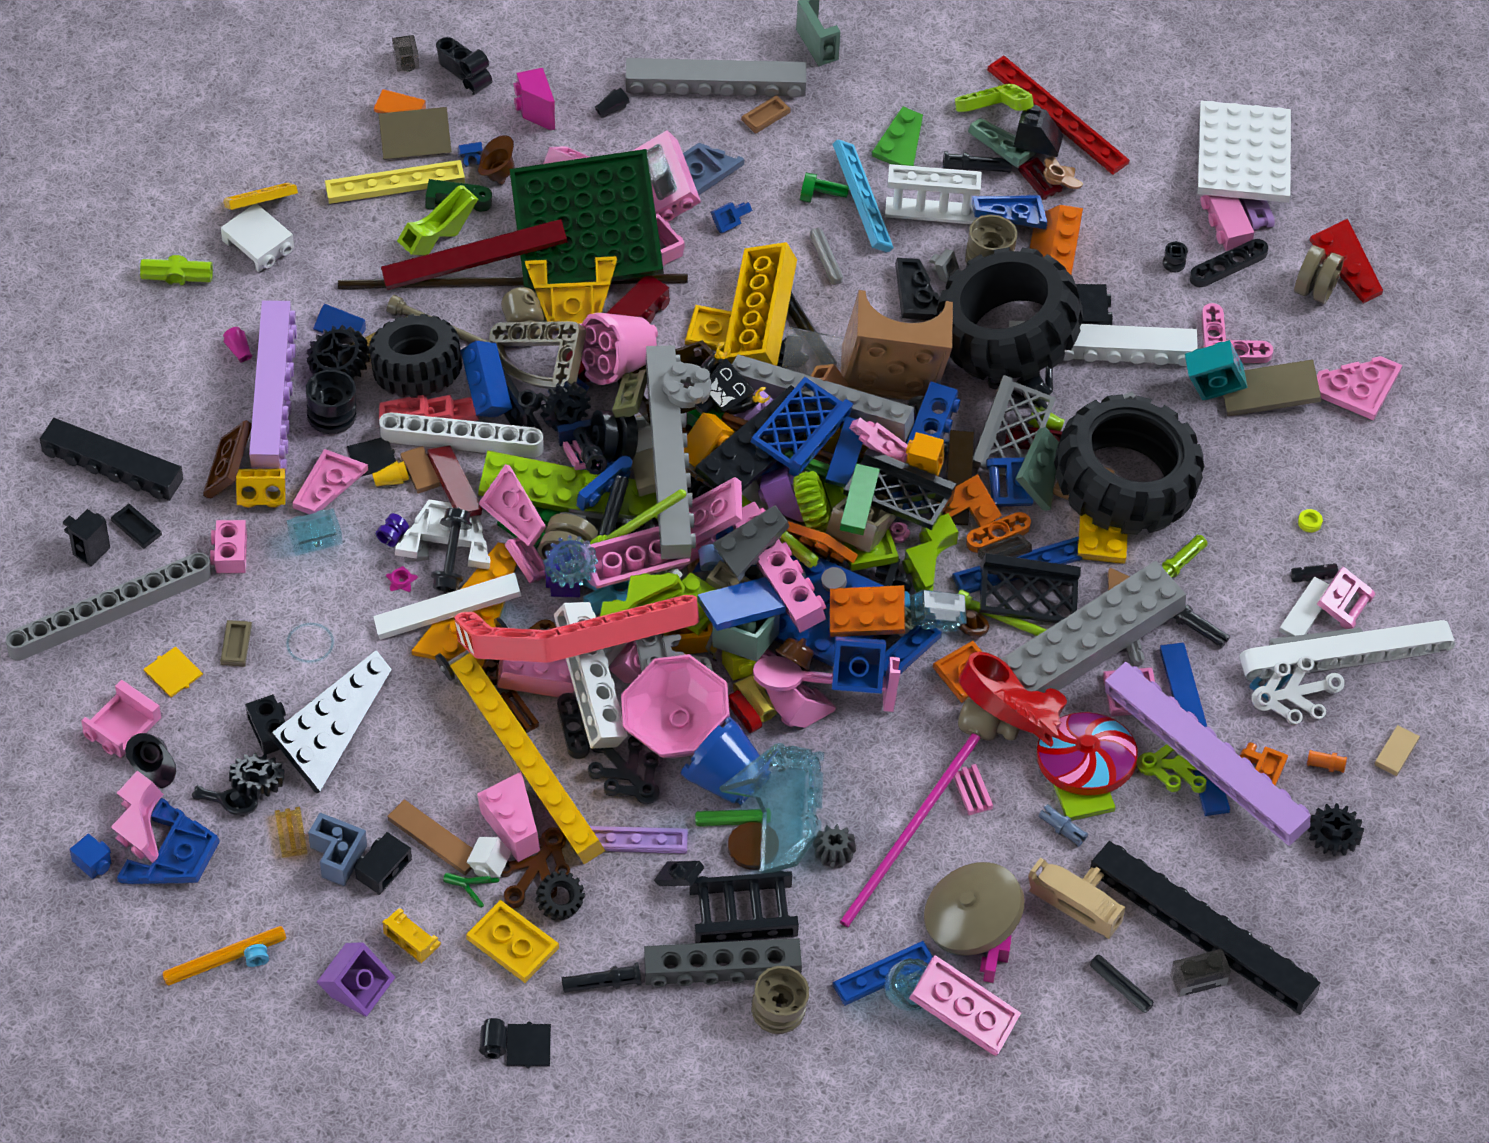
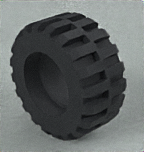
[369,314,463,398]

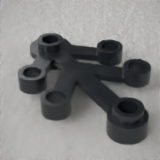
[588,736,660,804]

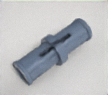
[1039,804,1088,847]

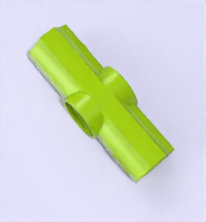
[140,255,213,285]

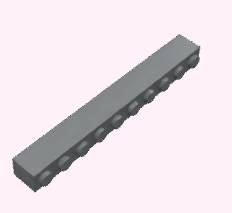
[645,345,696,559]

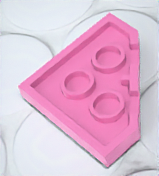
[1317,356,1402,421]

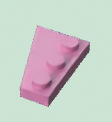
[293,449,368,516]
[478,464,546,547]

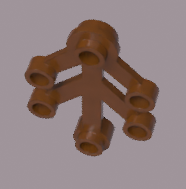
[500,827,570,908]

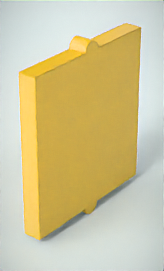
[143,646,203,698]

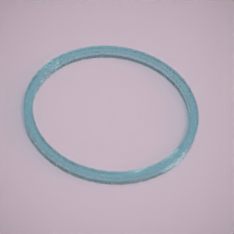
[286,623,334,663]

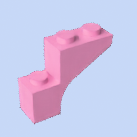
[111,771,164,863]

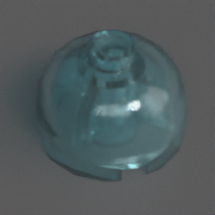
[884,958,928,1011]

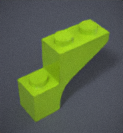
[397,185,478,255]
[902,513,959,593]
[600,573,685,616]

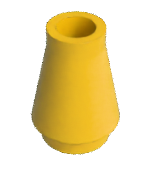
[372,461,409,487]

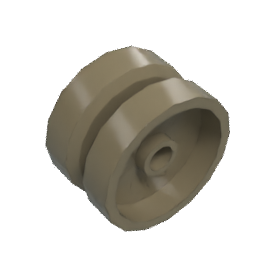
[1294,245,1344,304]
[538,513,598,572]

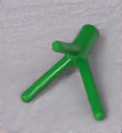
[443,872,499,908]

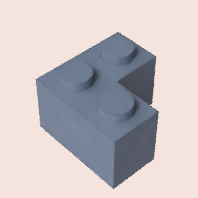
[308,813,367,886]

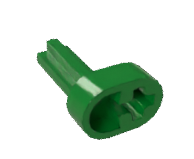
[800,172,849,203]

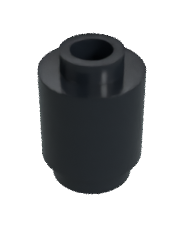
[479,1018,507,1059]

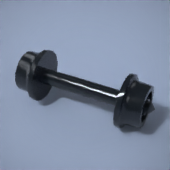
[431,507,472,594]

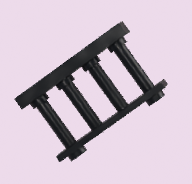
[689,870,799,943]

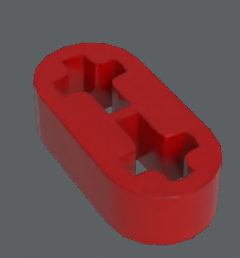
[728,690,762,733]

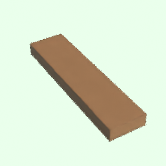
[387,799,473,876]

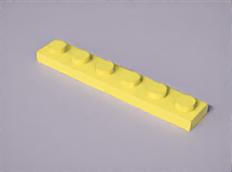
[325,160,465,204]

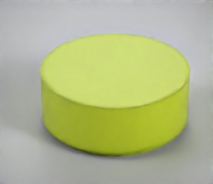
[1298,509,1323,533]

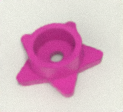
[386,566,418,592]

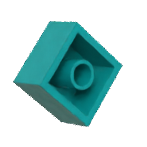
[1185,340,1248,400]

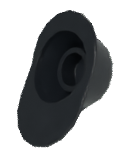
[125,733,176,788]

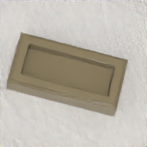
[220,620,252,667]

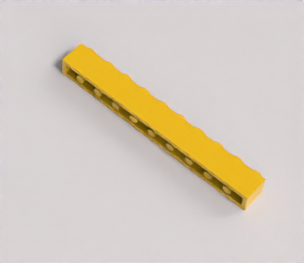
[450,653,605,864]

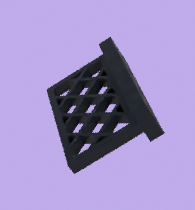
[843,448,956,530]
[979,553,1081,624]

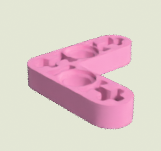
[1201,303,1273,363]

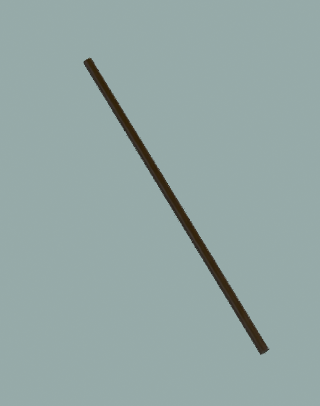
[338,273,688,289]

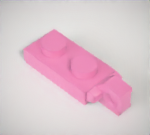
[849,418,908,463]

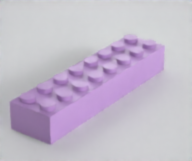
[249,300,297,473]

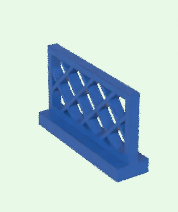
[750,377,853,477]

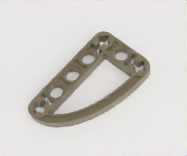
[489,321,586,390]

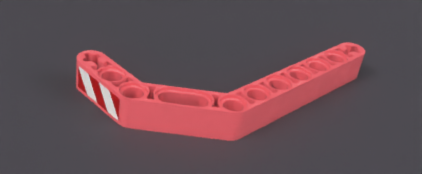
[454,595,700,662]

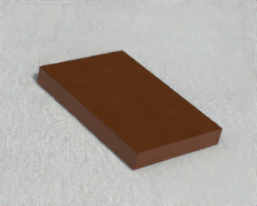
[203,420,252,499]

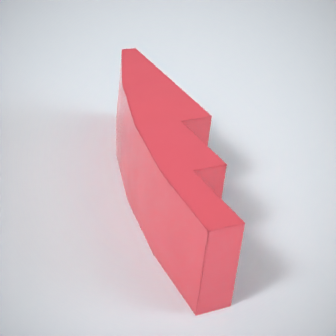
[379,395,479,421]

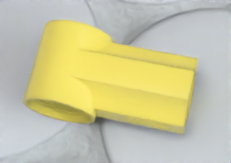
[733,674,777,723]

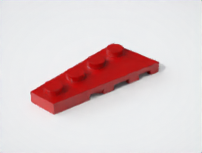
[1309,218,1383,304]

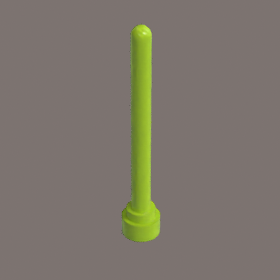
[590,489,686,544]
[958,590,1047,636]

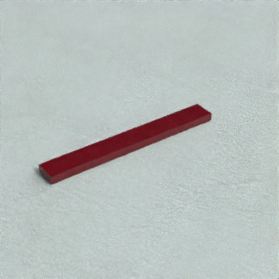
[381,219,568,290]

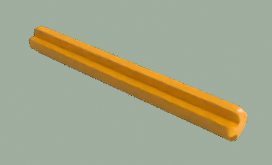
[162,926,286,985]

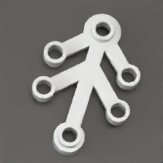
[1252,656,1344,725]

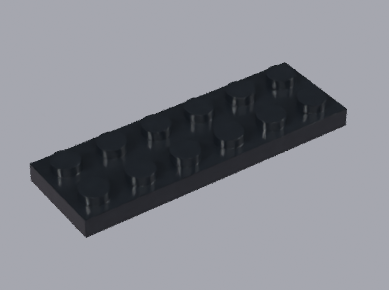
[695,385,826,491]

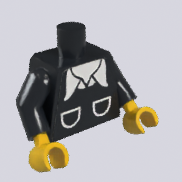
[695,342,771,415]

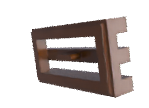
[500,690,539,733]

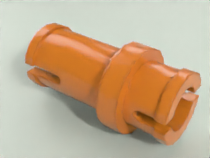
[1307,750,1347,773]

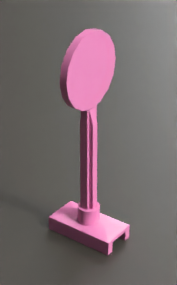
[753,656,900,712]

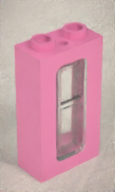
[633,130,701,222]

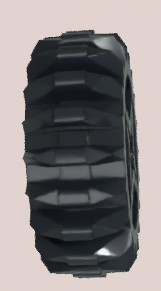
[307,325,370,381]

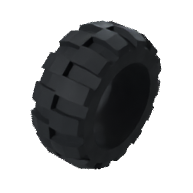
[936,247,1083,383]

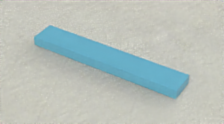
[832,139,893,252]

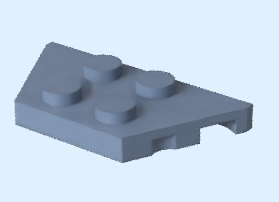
[664,143,744,195]

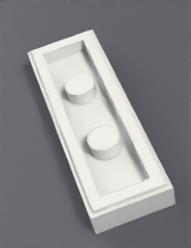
[1279,577,1330,636]

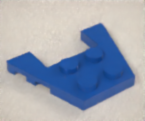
[117,798,220,884]

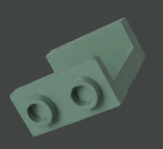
[796,0,841,67]

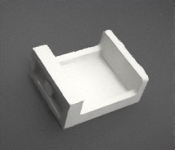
[221,204,294,272]

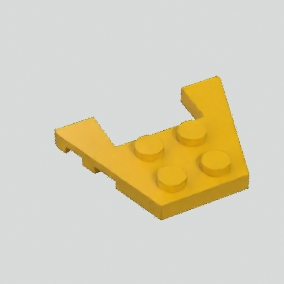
[525,256,617,330]

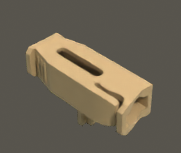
[1028,858,1125,939]

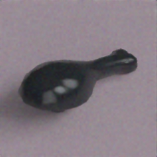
[192,785,258,816]

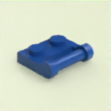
[986,457,1033,508]

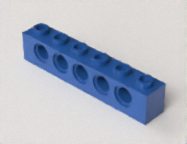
[890,381,961,520]

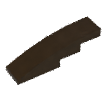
[946,430,974,526]

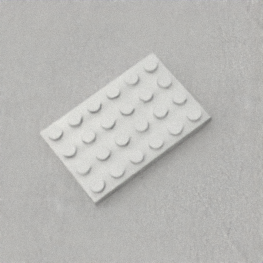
[1197,101,1291,203]

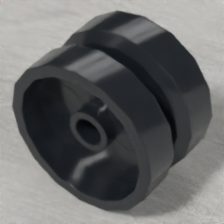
[589,410,638,463]

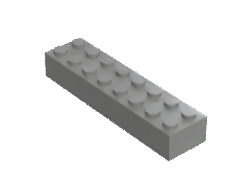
[1001,561,1186,693]

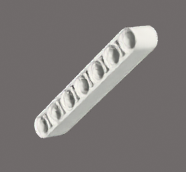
[379,412,544,458]

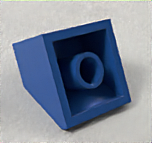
[832,636,886,694]

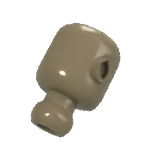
[501,287,544,339]
[958,697,1020,741]

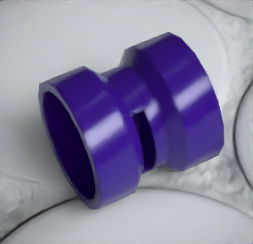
[375,513,409,547]

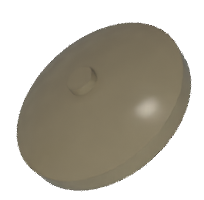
[924,862,1025,956]

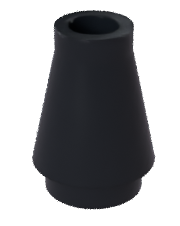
[595,88,630,118]

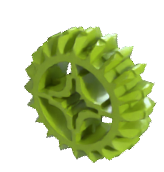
[793,471,832,534]

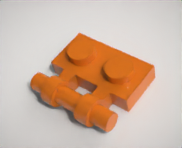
[1240,742,1288,786]

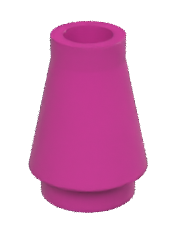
[223,327,252,363]

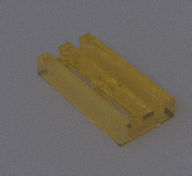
[275,807,307,858]

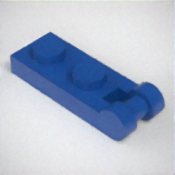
[576,456,633,511]

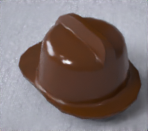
[478,135,515,185]
[775,638,814,672]

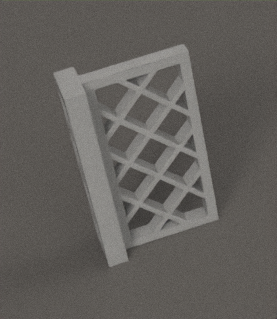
[972,375,1056,478]

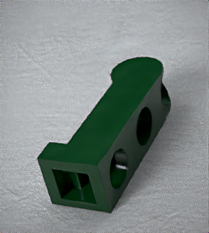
[425,179,492,212]

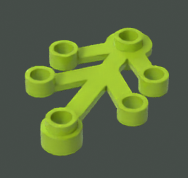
[1137,744,1206,793]

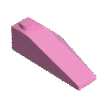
[758,648,836,728]

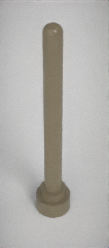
[386,295,489,344]

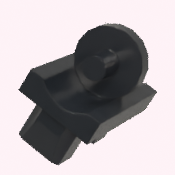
[872,559,912,592]

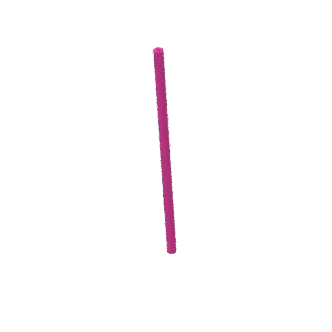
[840,733,981,928]

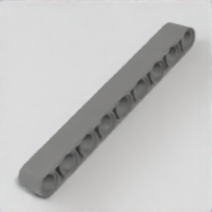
[5,553,211,661]

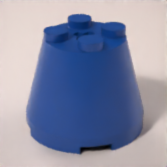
[680,717,768,805]

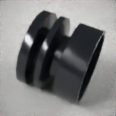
[306,370,357,434]

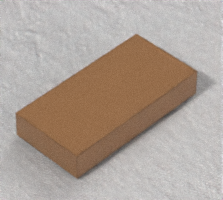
[741,95,791,134]
[400,446,440,494]

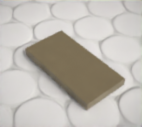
[1223,359,1321,416]

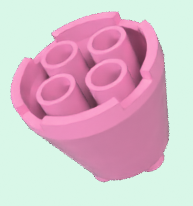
[580,313,658,385]

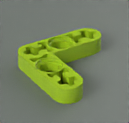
[954,84,1034,112]

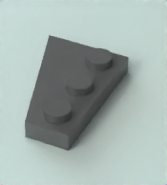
[713,505,789,582]

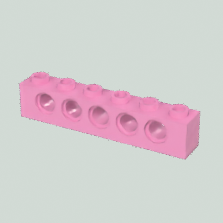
[732,501,826,633]

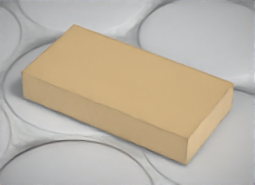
[1374,725,1420,776]

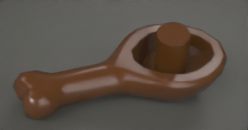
[955,610,990,637]

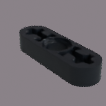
[557,693,590,759]

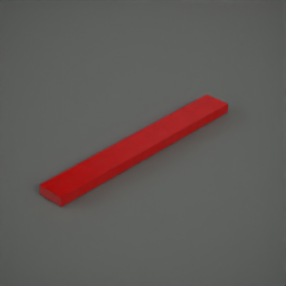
[987,55,1130,175]

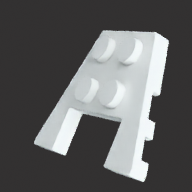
[395,500,491,570]

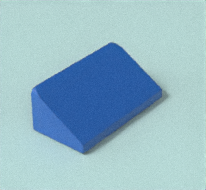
[313,304,366,335]

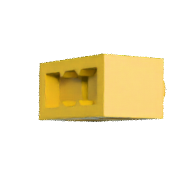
[236,468,286,508]

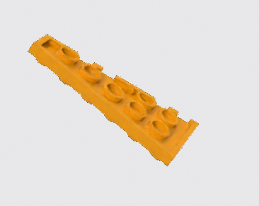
[411,542,517,667]

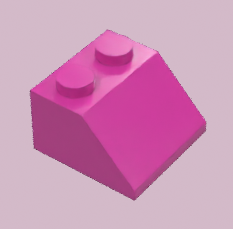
[513,68,555,130]

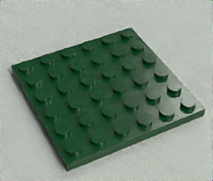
[509,149,664,293]

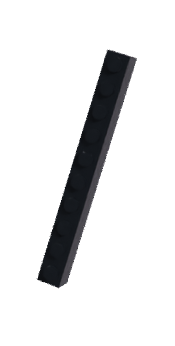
[1090,841,1321,1015]

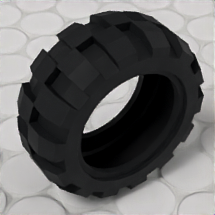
[1054,394,1205,535]

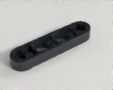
[1190,239,1268,287]

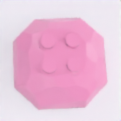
[621,654,730,758]

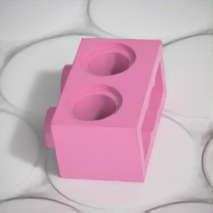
[210,520,247,573]

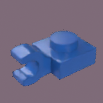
[710,202,753,233]

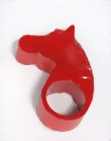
[958,652,1067,747]

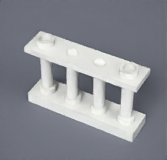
[885,164,982,224]

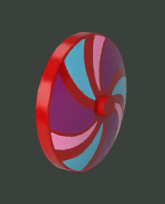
[1037,712,1138,795]

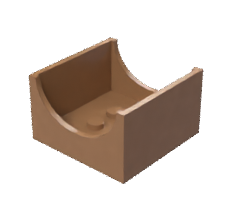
[841,290,953,400]

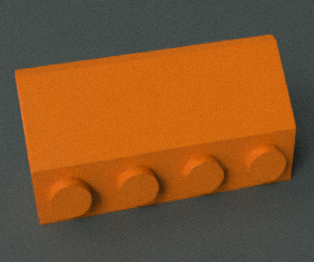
[1030,205,1083,275]

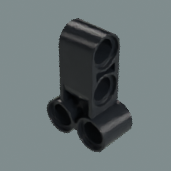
[436,37,493,95]

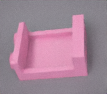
[81,680,161,758]

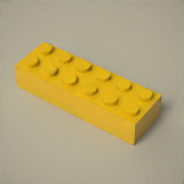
[723,242,797,366]

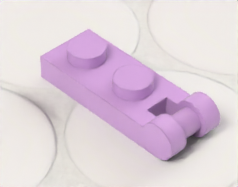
[1239,198,1275,230]

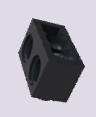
[245,694,286,754]

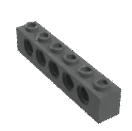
[644,938,802,987]

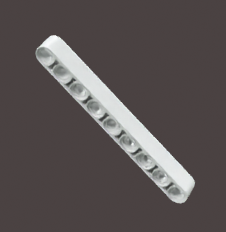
[1239,620,1455,681]

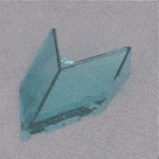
[720,743,824,873]

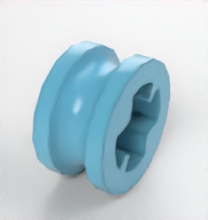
[244,944,269,967]

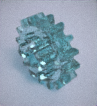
[543,535,598,588]

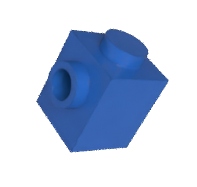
[69,833,112,879]

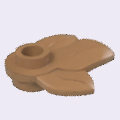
[1043,156,1083,189]

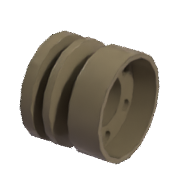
[965,215,1017,263]
[751,966,809,1034]

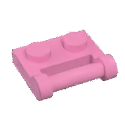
[1317,567,1375,629]

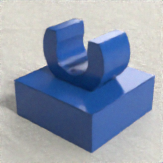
[457,142,483,167]

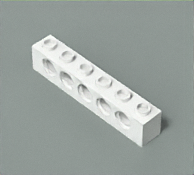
[553,602,628,749]

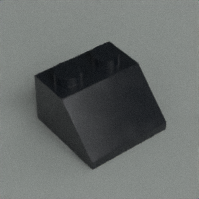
[1013,105,1064,157]

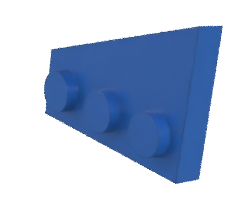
[972,195,1047,229]

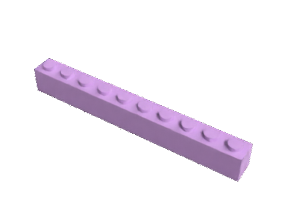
[1105,662,1311,846]

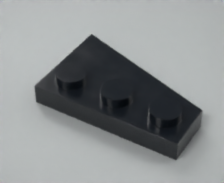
[895,258,940,320]

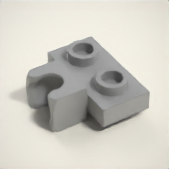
[635,634,685,672]

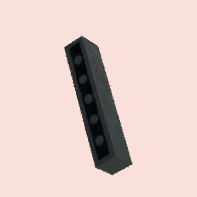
[40,417,183,501]

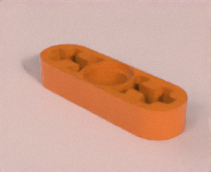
[966,512,1031,553]

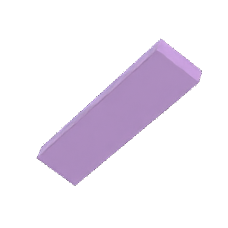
[590,826,688,854]

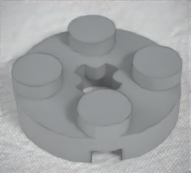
[662,362,712,408]

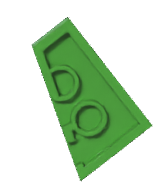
[872,106,923,166]

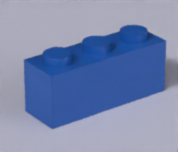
[460,341,512,418]

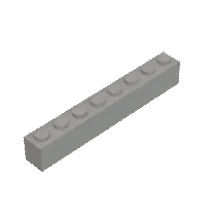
[626,58,806,98]
[732,354,914,442]

